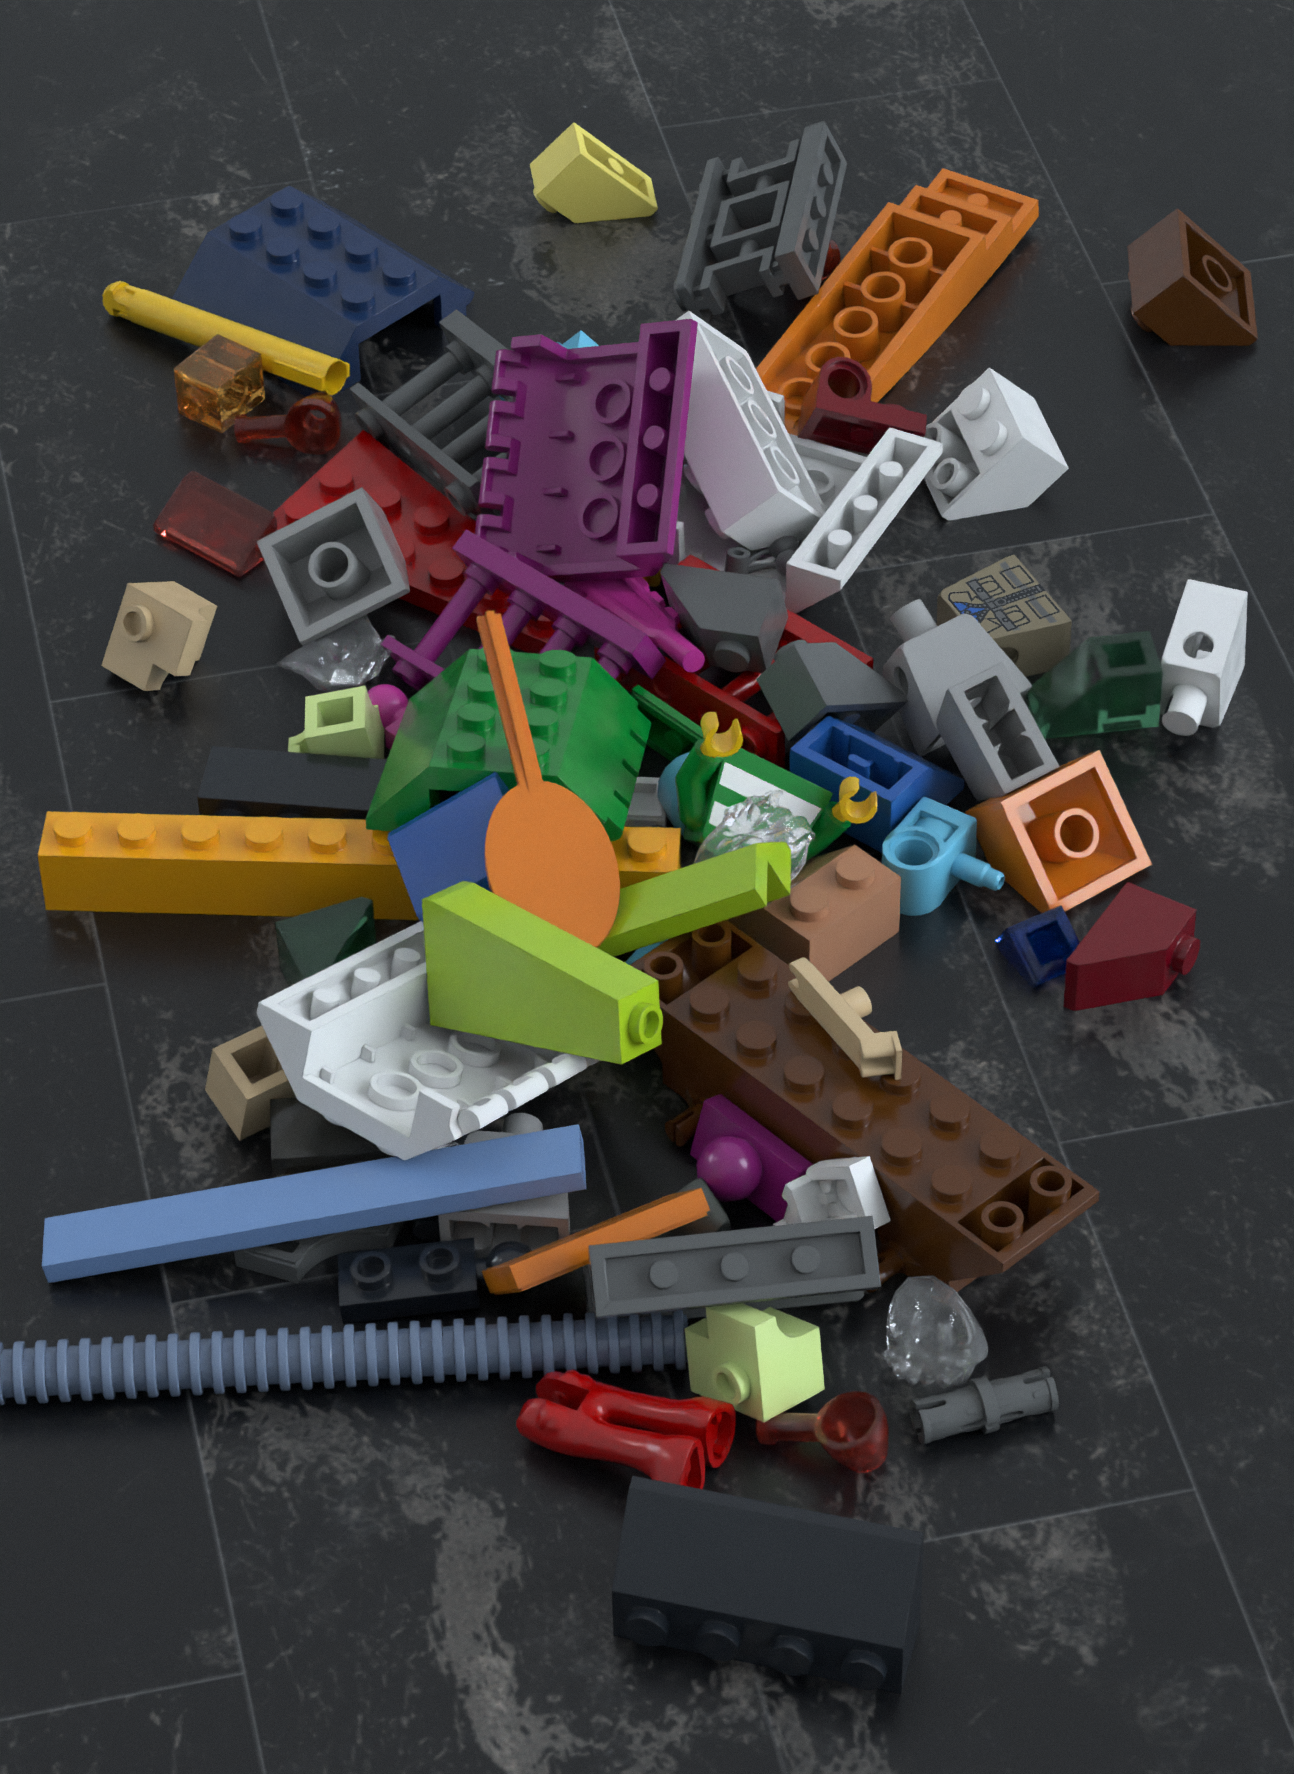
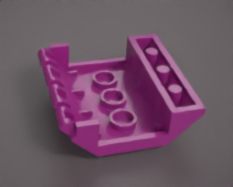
[475,319,698,583]

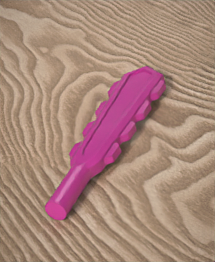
[564,577,705,673]

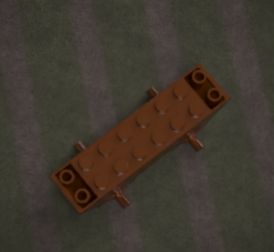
[630,920,1100,1300]

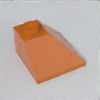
[965,750,1152,919]

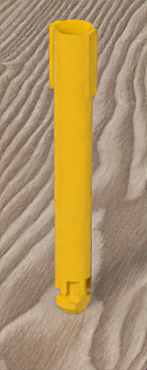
[102,281,350,395]

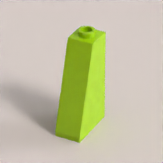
[422,881,663,1065]

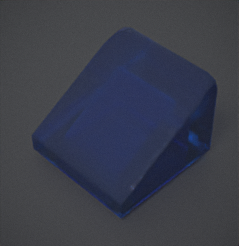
[995,905,1080,988]

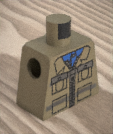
[937,555,1072,677]

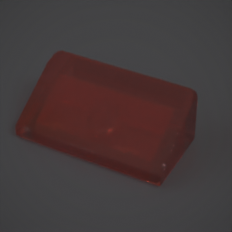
[153,471,278,578]

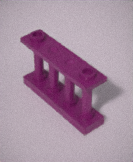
[380,529,666,691]

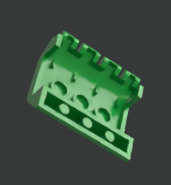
[366,648,652,842]

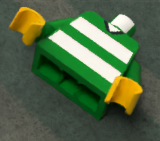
[675,712,877,872]

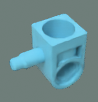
[882,796,1005,916]

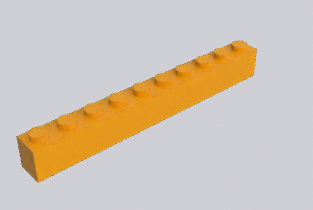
[38,811,681,920]

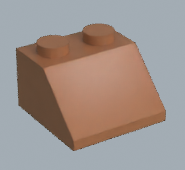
[727,845,901,982]

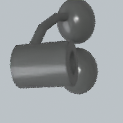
[724,535,799,577]

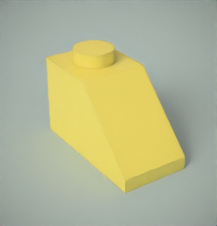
[530,122,658,223]

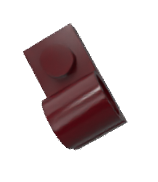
[798,357,927,454]

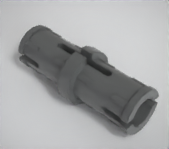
[909,1366,1059,1445]

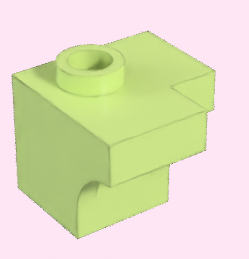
[288,686,384,759]
[685,1304,825,1422]

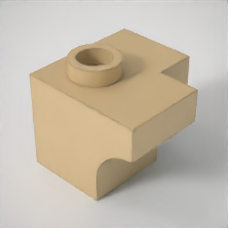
[101,581,217,691]

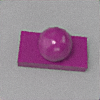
[690,1094,813,1222]

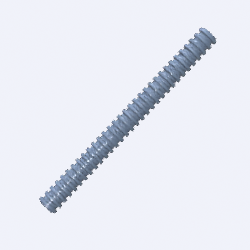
[0,1310,688,1405]

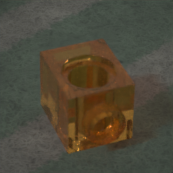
[174,334,265,433]

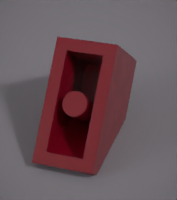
[1063,882,1200,1011]

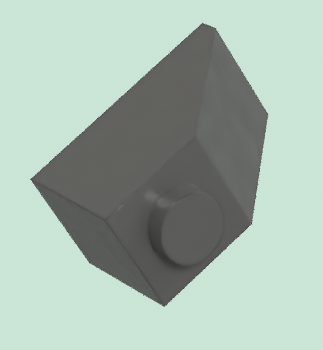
[660,563,788,673]
[756,640,908,741]

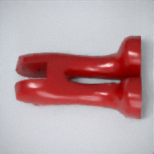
[516,1369,736,1489]

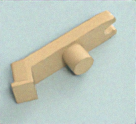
[788,957,902,1080]

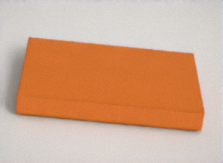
[481,1188,710,1296]

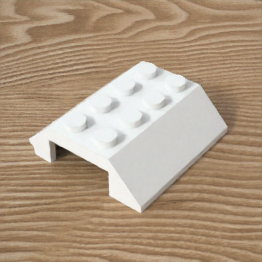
[667,391,943,614]
[257,921,600,1161]

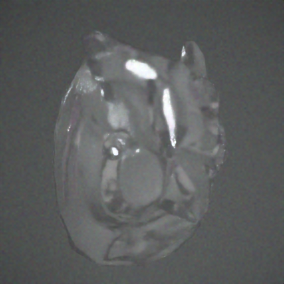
[277,614,395,692]
[694,790,815,881]
[881,1275,989,1389]

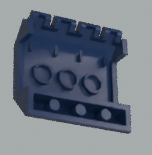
[172,185,474,405]

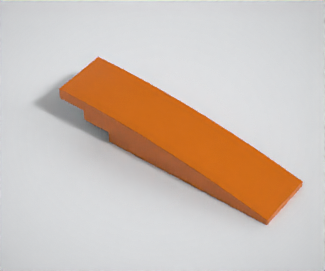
[756,168,1039,446]

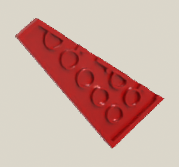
[262,429,555,654]

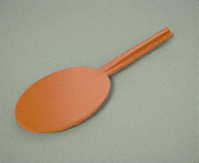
[476,610,620,948]

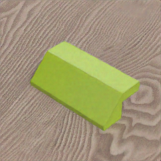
[598,842,791,957]

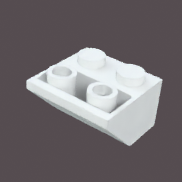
[924,367,1069,521]

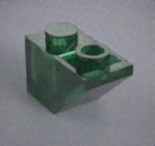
[1026,631,1163,739]

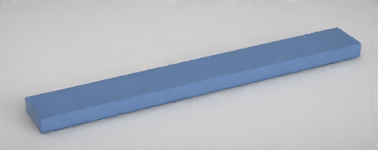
[42,1124,586,1283]

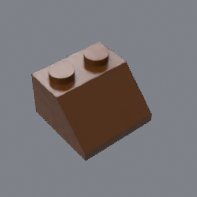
[1127,208,1258,346]

